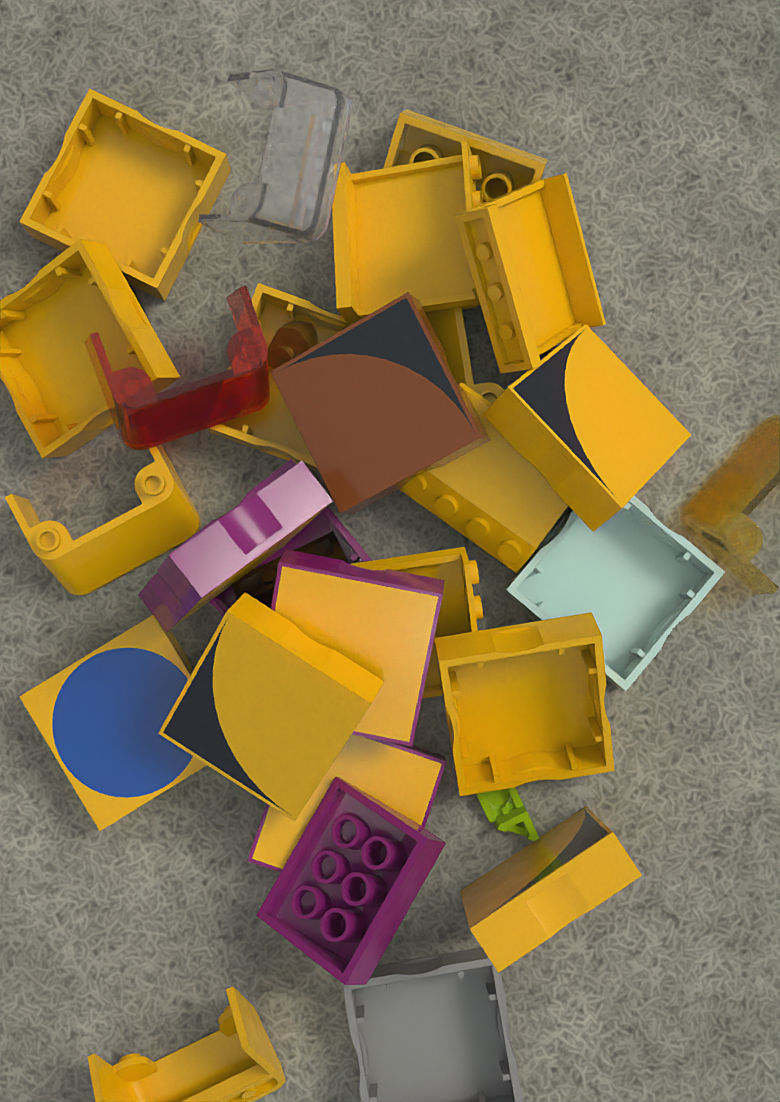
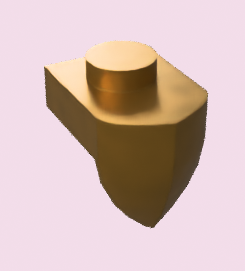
[262,321,318,369]

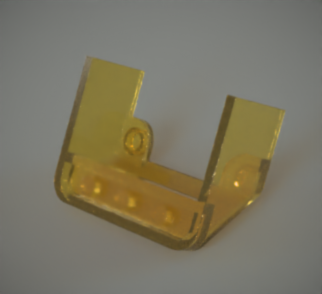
[681,415,780,595]

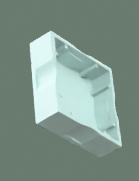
[502,496,725,691]

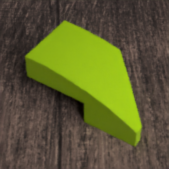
[476,787,540,841]

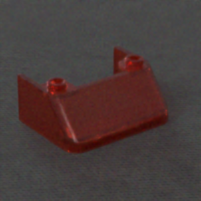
[84,286,270,451]

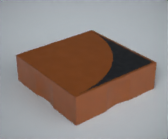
[271,292,490,514]

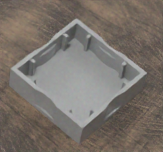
[342,947,523,1102]

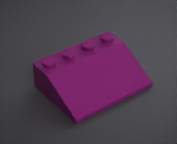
[256,776,446,985]

